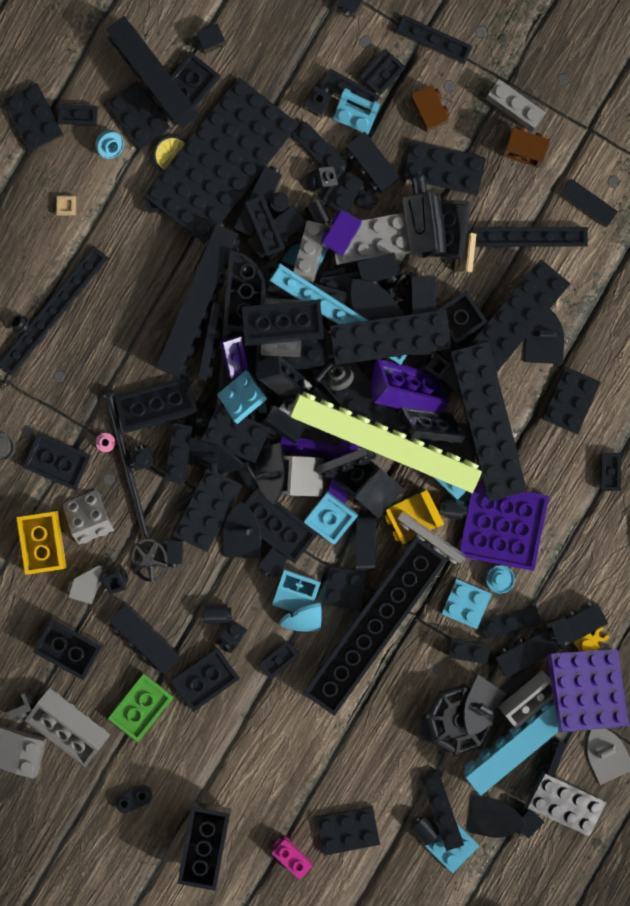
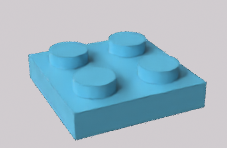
[217,370,267,424]
[304,491,358,545]
[441,579,492,629]
[425,823,479,873]

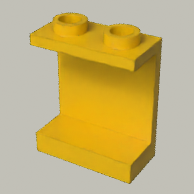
[384,489,444,544]

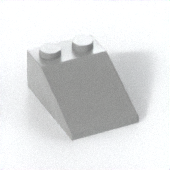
[0,726,47,779]

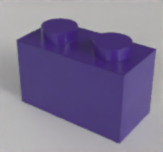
[321,210,362,257]

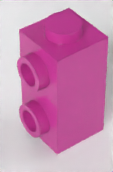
[271,836,313,880]

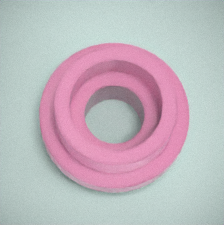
[96,433,115,452]

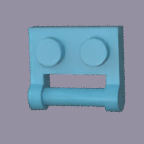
[333,88,380,135]

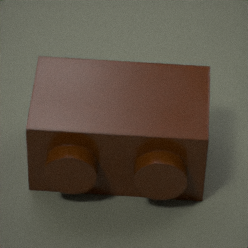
[411,85,450,132]

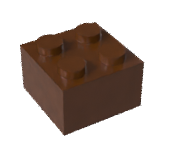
[503,127,550,168]

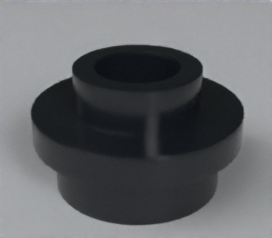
[11,315,29,334]

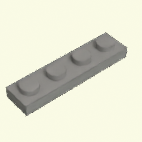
[398,511,466,564]

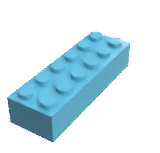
[463,700,558,796]

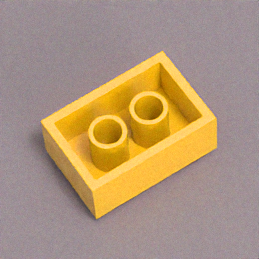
[17,511,67,575]

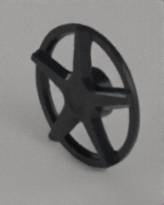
[132,539,168,582]

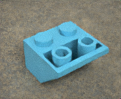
[272,569,321,612]

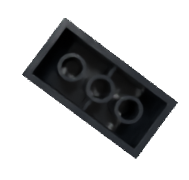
[177,801,231,891]

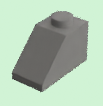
[67,565,104,604]

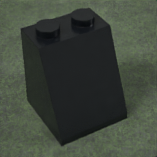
[334,460,404,518]

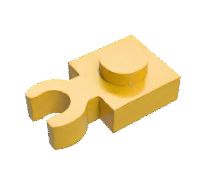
[573,627,609,652]

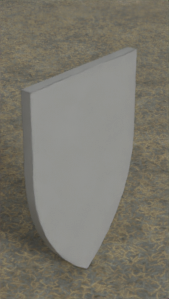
[587,729,630,785]

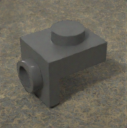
[7,690,35,720]

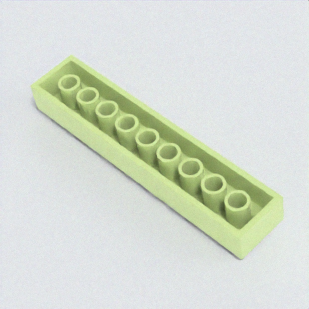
[289,392,482,493]

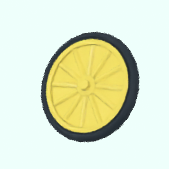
[153,135,187,172]

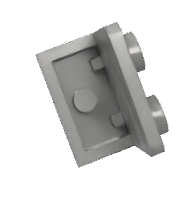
[63,490,114,545]

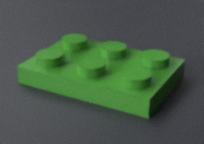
[108,673,174,742]

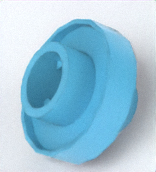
[95,130,124,159]
[486,565,515,594]

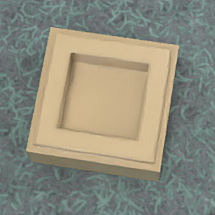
[56,196,76,216]

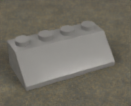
[25,688,110,767]

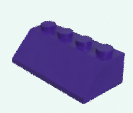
[370,359,449,412]

